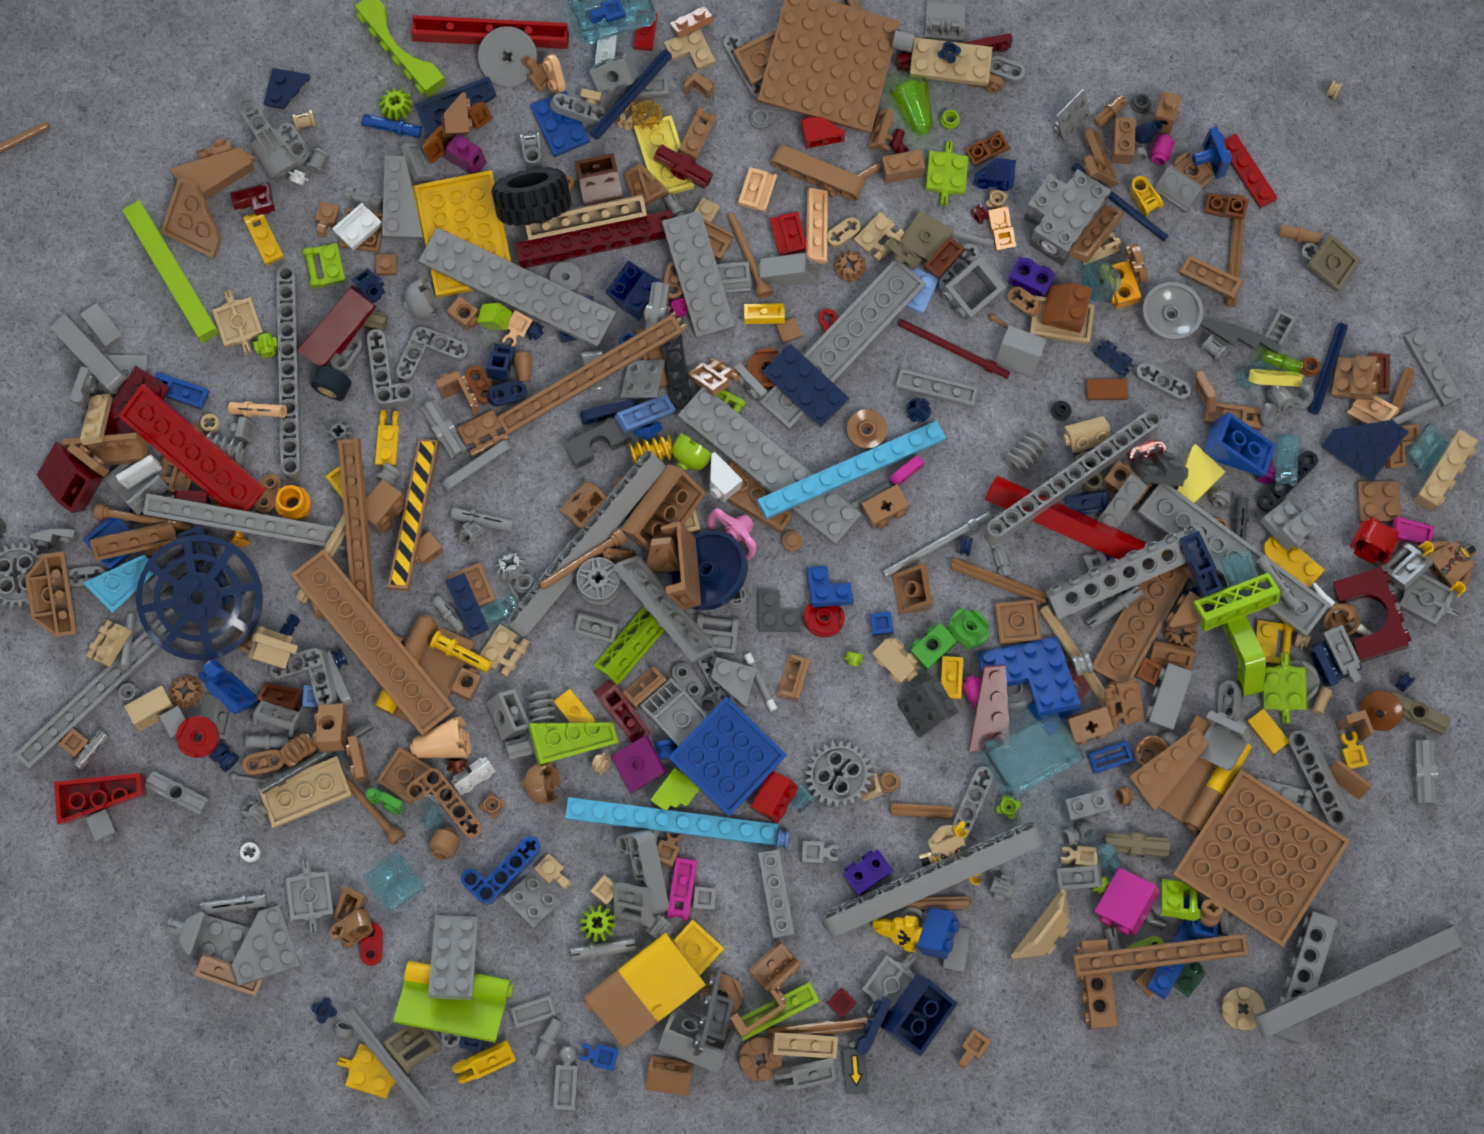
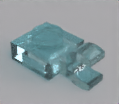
[480,596,518,627]

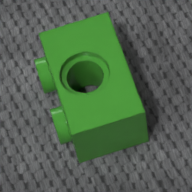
[910,623,957,672]

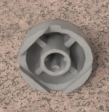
[403,278,441,320]

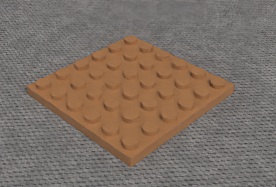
[757,0,900,134]
[1172,769,1350,948]

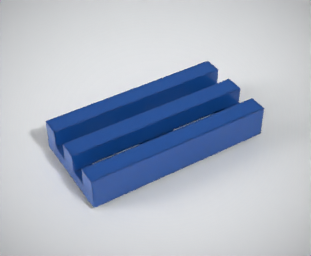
[1087,741,1134,774]

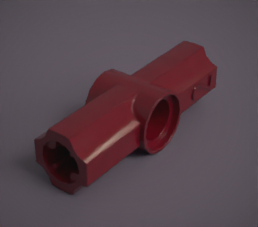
[653,144,713,189]

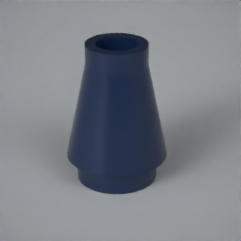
[1135,120,1163,144]

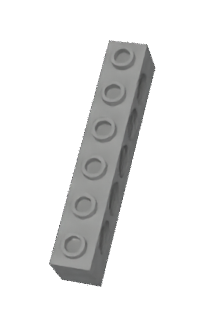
[1272,911,1337,1044]

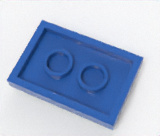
[530,90,590,157]

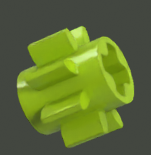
[253,333,278,358]

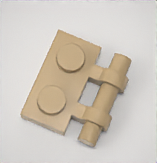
[853,212,905,262]
[85,620,132,667]
[480,624,530,677]

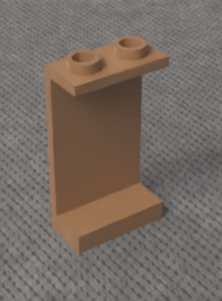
[661,522,701,610]

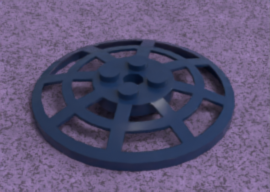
[136,535,263,661]

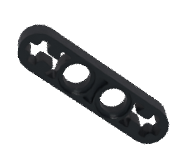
[664,334,691,407]
[1257,451,1318,512]

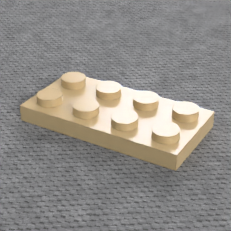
[909,38,993,86]
[258,756,353,829]

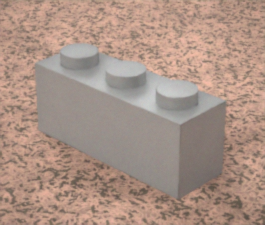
[1145,663,1193,732]

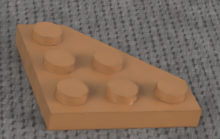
[160,177,222,258]

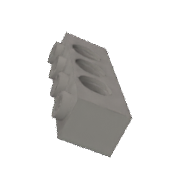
[758,850,794,940]

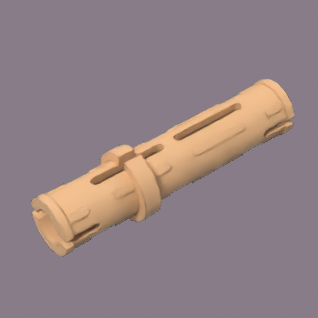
[228,401,287,418]

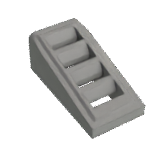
[1260,308,1297,354]

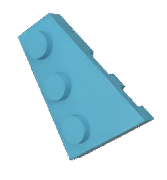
[83,555,154,613]

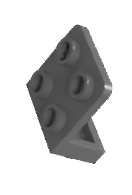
[898,677,959,737]

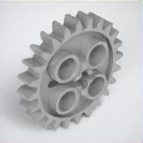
[0,542,44,610]
[805,741,874,810]

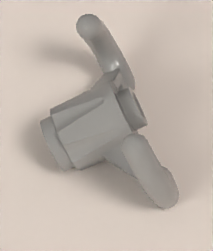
[1260,384,1314,426]

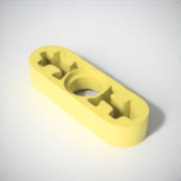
[1248,369,1303,387]

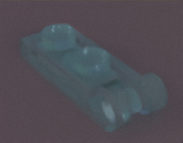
[1276,435,1300,486]

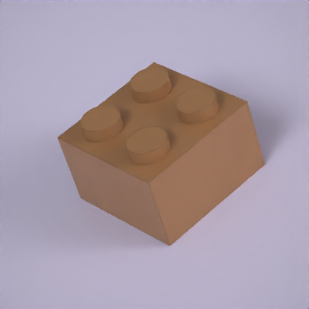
[366,479,405,536]

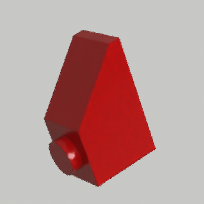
[801,116,845,149]

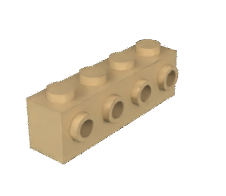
[1413,430,1478,512]

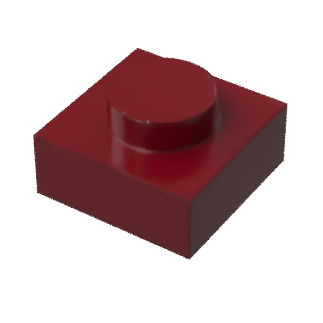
[826,987,857,1019]

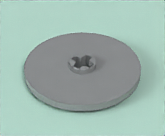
[478,26,537,87]

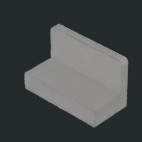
[197,694,233,740]

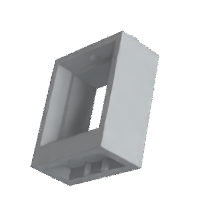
[940,256,1006,320]

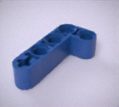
[461,836,541,905]

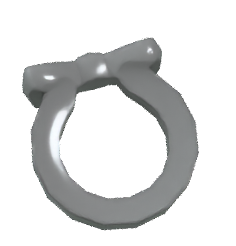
[899,906,928,928]

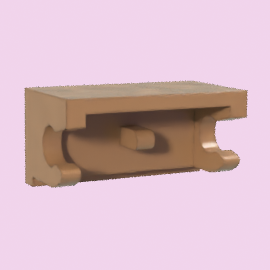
[776,654,810,702]
[622,665,667,710]

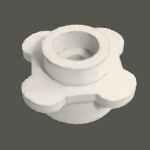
[287,169,309,185]

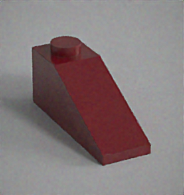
[593,680,651,743]

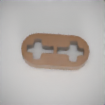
[1008,286,1042,317]

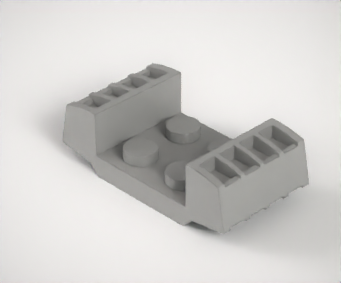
[640,678,707,747]

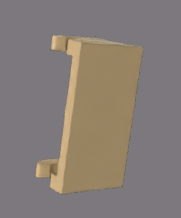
[124,686,175,732]

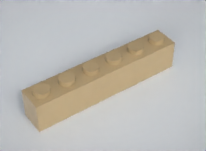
[525,194,647,240]

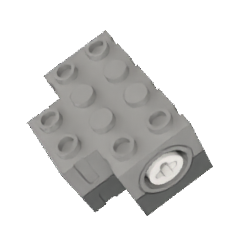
[1024,169,1111,266]

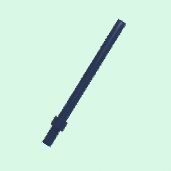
[1071,163,1169,242]

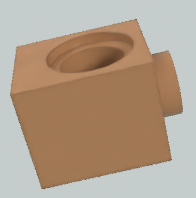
[447,296,479,331]
[416,531,444,566]
[451,667,482,702]

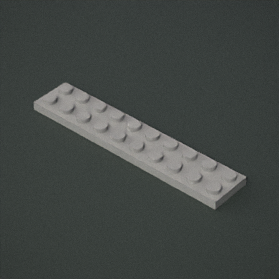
[418,227,617,349]
[760,259,926,430]
[677,387,862,546]
[1137,484,1331,637]

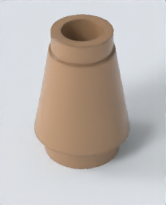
[513,352,533,382]

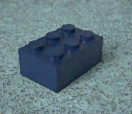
[880,974,958,1057]

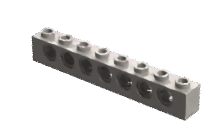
[1045,524,1212,619]

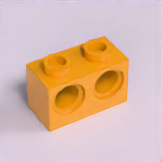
[1102,260,1141,309]

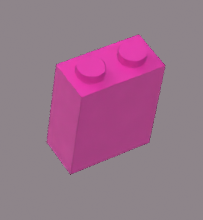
[1095,867,1160,936]

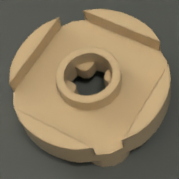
[1221,987,1266,1031]

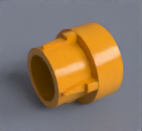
[275,485,312,521]

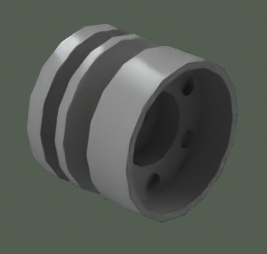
[576,557,621,607]

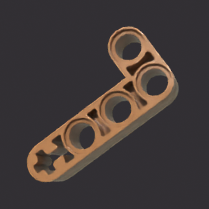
[406,768,482,838]

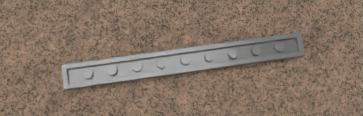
[143,493,347,550]
[15,608,187,770]

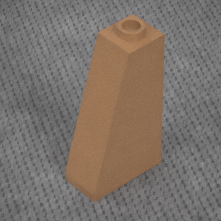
[170,147,255,200]

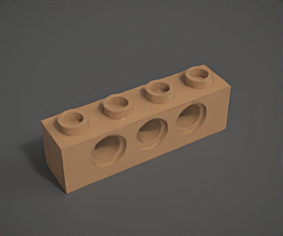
[1076,939,1118,1030]

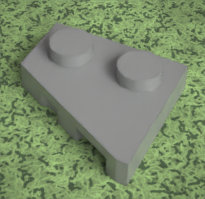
[710,657,757,708]

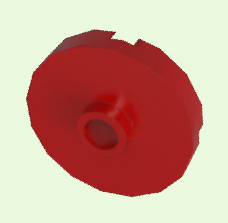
[803,603,845,638]
[176,716,219,758]

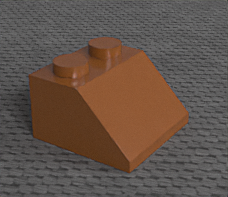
[1041,283,1092,333]

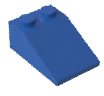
[1203,412,1276,477]

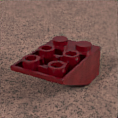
[37,442,104,513]

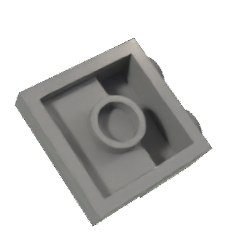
[1260,499,1319,552]

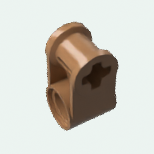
[330,909,373,948]

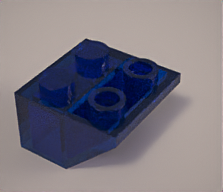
[606,260,662,321]

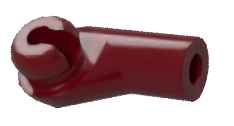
[890,129,909,154]

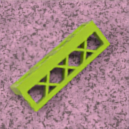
[1193,572,1281,632]
[593,606,665,686]

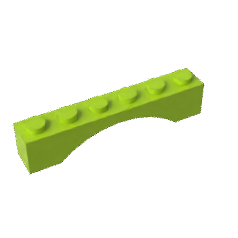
[355,0,446,98]

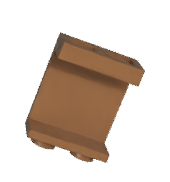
[730,989,787,1039]

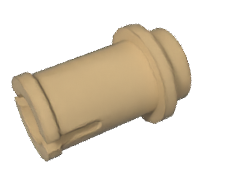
[1311,687,1333,715]

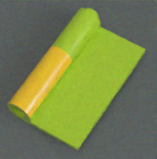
[393,961,514,1043]

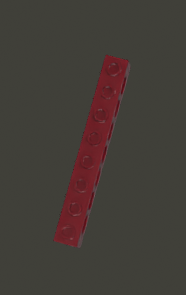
[515,210,674,269]

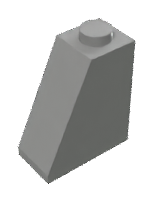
[758,253,820,286]

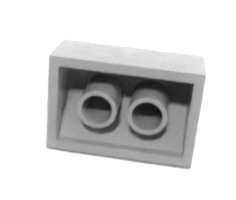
[658,1006,735,1073]

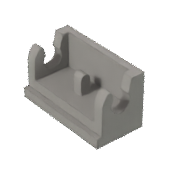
[253,700,301,738]

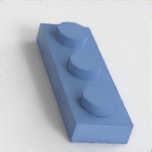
[615,394,676,433]

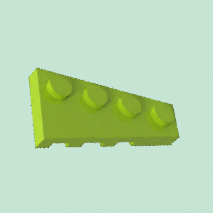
[527,722,619,765]

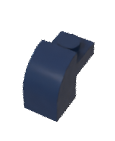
[486,344,515,381]

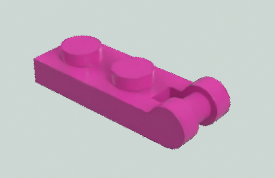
[667,858,697,921]

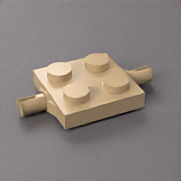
[212,290,264,355]

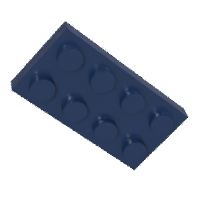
[762,343,849,428]

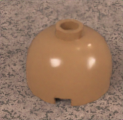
[522,762,560,804]

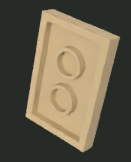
[1030,296,1095,345]

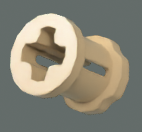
[292,109,316,131]

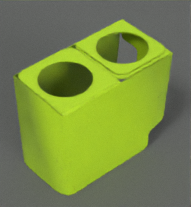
[650,768,701,810]

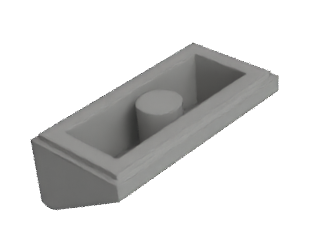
[574,609,621,643]

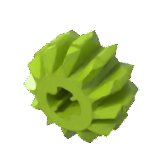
[379,87,413,121]
[580,905,616,942]

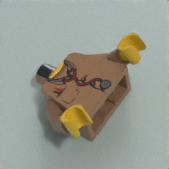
[1418,541,1477,597]

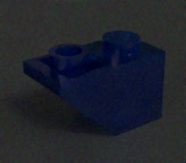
[973,158,1016,191]

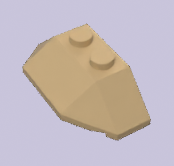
[1009,888,1070,960]

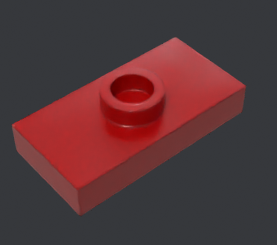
[633,11,658,51]

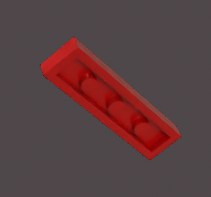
[1224,134,1278,209]

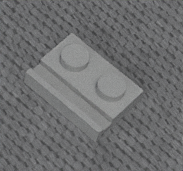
[1154,165,1204,212]
[717,261,751,293]

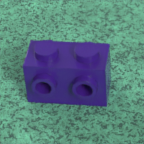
[842,850,893,897]

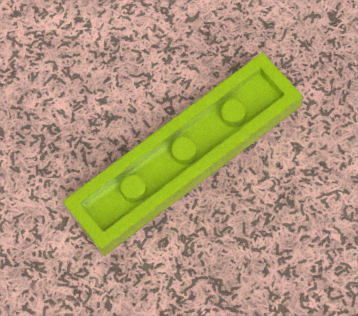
[741,982,820,1041]

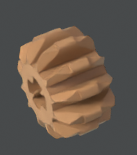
[280,734,317,768]

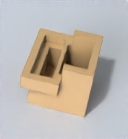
[248,626,298,669]

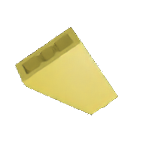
[1176,444,1225,503]

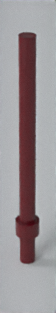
[899,319,1011,379]

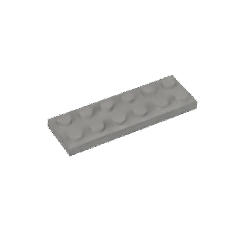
[661,210,735,338]
[613,555,718,663]

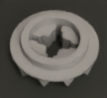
[494,551,527,580]

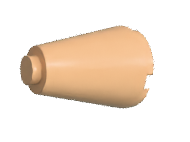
[410,716,471,758]

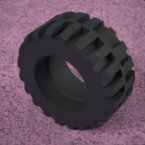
[491,167,572,226]

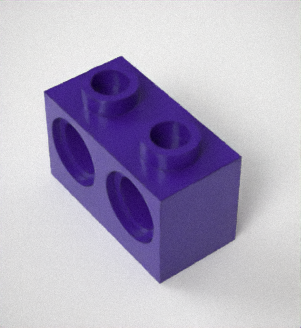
[1007,256,1056,297]

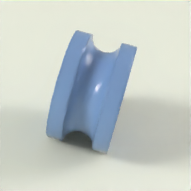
[776,829,789,849]

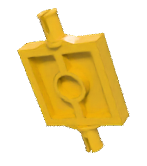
[337,1044,410,1099]

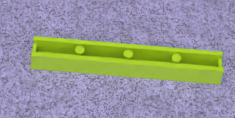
[122,199,220,343]

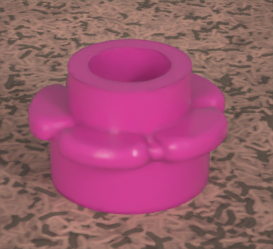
[670,298,688,317]

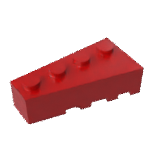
[54,773,147,825]

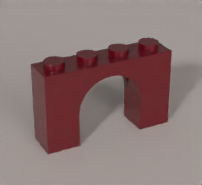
[1333,567,1411,663]

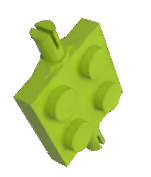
[925,141,969,206]
[1263,652,1307,724]

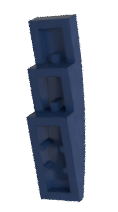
[1179,530,1228,612]

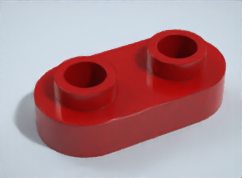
[360,922,383,966]

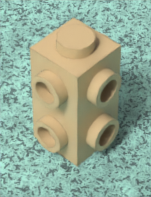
[1063,416,1111,453]
[873,637,921,683]

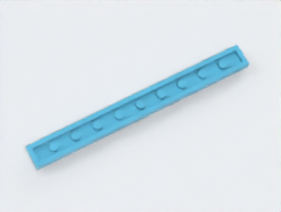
[757,421,946,520]
[565,797,779,846]

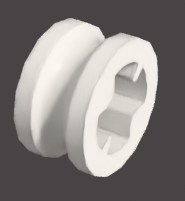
[240,842,261,862]

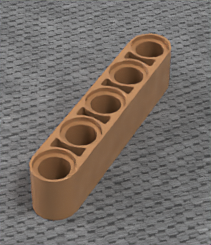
[770,145,866,201]

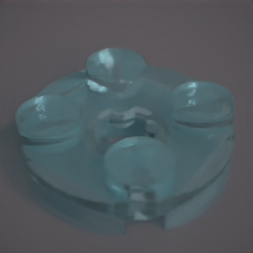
[1083,261,1121,302]

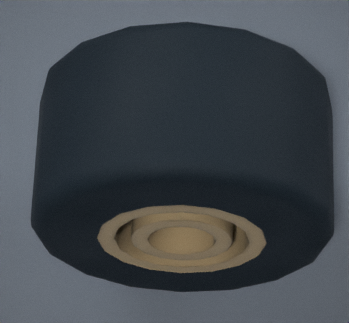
[311,366,352,401]

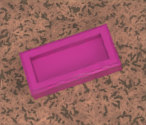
[1392,517,1435,545]

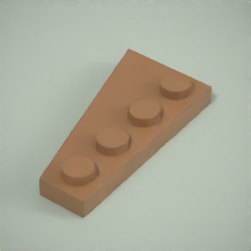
[726,462,793,534]
[1128,727,1209,811]

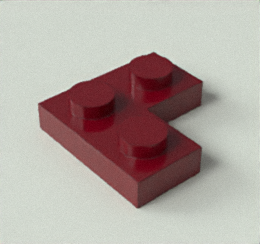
[231,183,276,216]

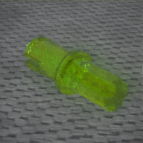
[1262,350,1303,373]

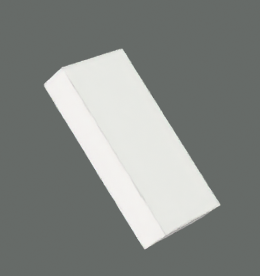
[116,455,163,489]

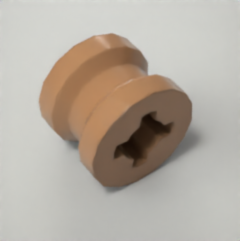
[1199,899,1223,927]

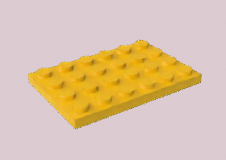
[414,170,511,298]

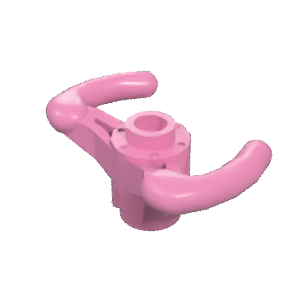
[707,508,757,560]

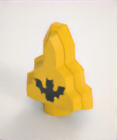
[872,915,923,953]

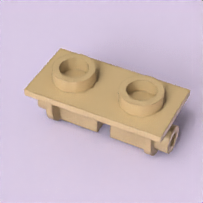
[1082,232,1121,265]

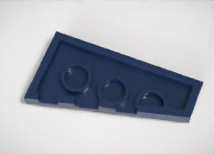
[415,76,497,137]

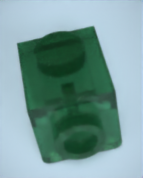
[1173,962,1205,997]

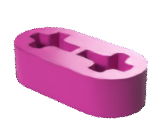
[889,455,925,486]

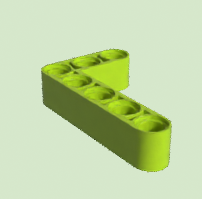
[1222,586,1266,697]

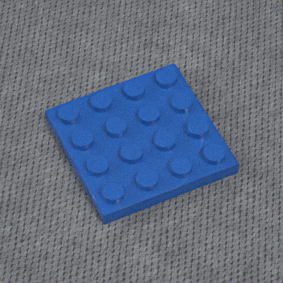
[667,696,787,817]

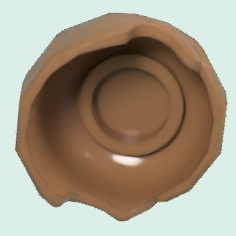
[1135,735,1168,766]

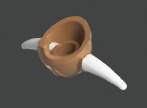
[1313,583,1374,637]

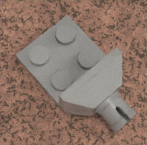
[165,912,250,963]

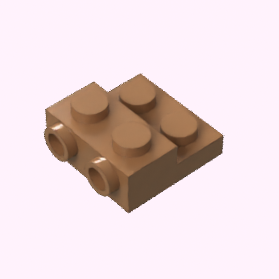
[1331,355,1382,400]

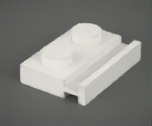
[332,203,382,251]

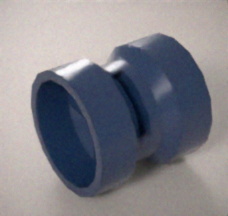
[209,743,240,772]

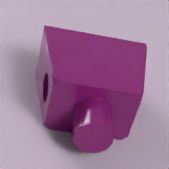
[445,134,487,174]

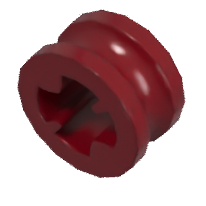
[970,204,989,225]

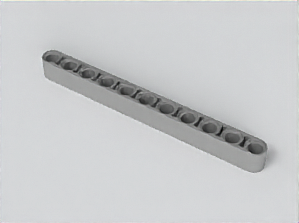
[276,265,302,480]
[984,410,1162,544]
[506,451,665,637]
[821,822,1044,937]
[1254,925,1463,1038]

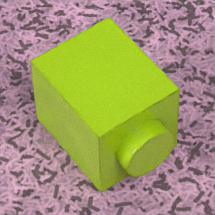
[477,303,512,331]

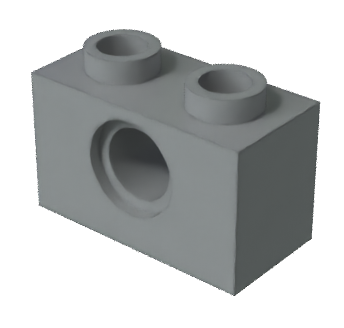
[589,53,638,93]
[486,689,529,741]
[1062,789,1112,824]

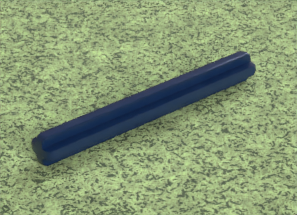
[1308,323,1348,415]

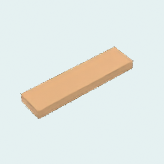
[806,187,828,264]

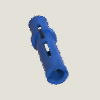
[361,114,422,139]

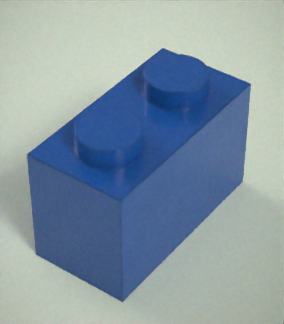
[917,907,960,960]

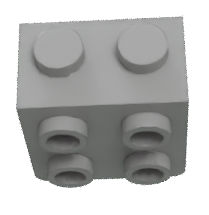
[1199,710,1252,771]

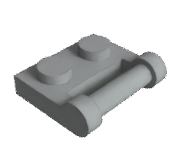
[71,366,99,414]
[1377,542,1433,589]
[697,613,740,655]
[614,882,655,927]

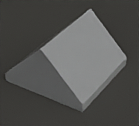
[995,325,1047,377]

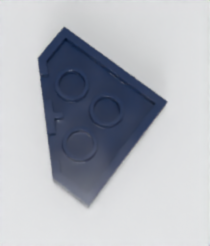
[1321,420,1409,482]

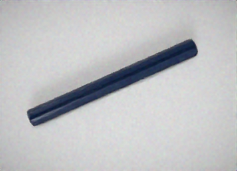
[590,49,672,140]

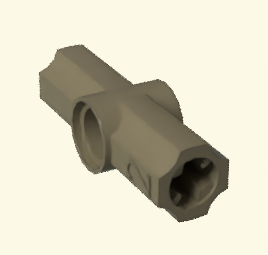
[1391,691,1450,735]
[1103,833,1170,857]

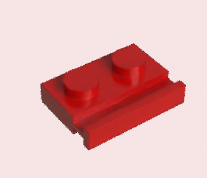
[770,212,806,256]

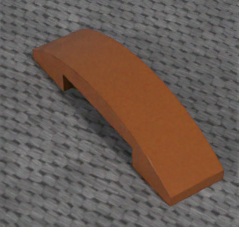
[421,102,493,164]

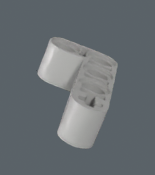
[367,329,415,409]
[616,830,669,916]

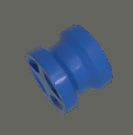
[654,739,675,760]

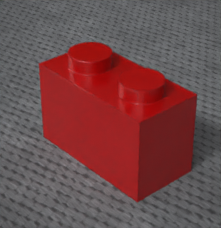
[750,771,798,823]

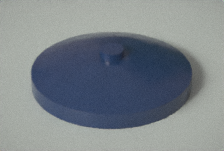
[668,531,748,611]

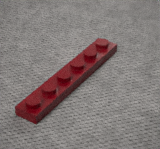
[895,33,1013,71]

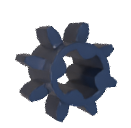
[906,397,931,423]

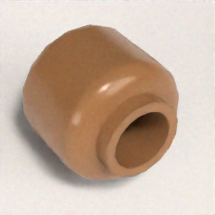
[429,827,460,860]

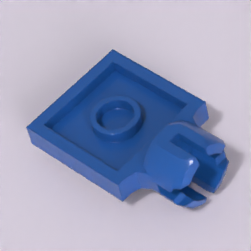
[198,659,258,714]

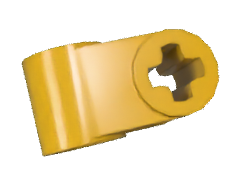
[1129,176,1163,217]

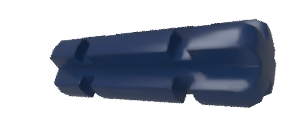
[279,614,300,636]

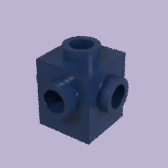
[351,268,386,303]

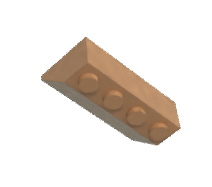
[621,464,706,552]

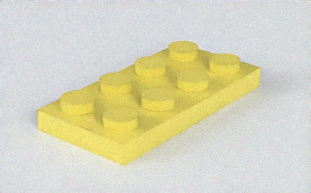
[634,115,694,198]

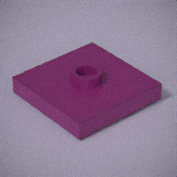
[611,735,667,793]

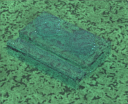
[1405,423,1449,474]
[1219,550,1262,599]

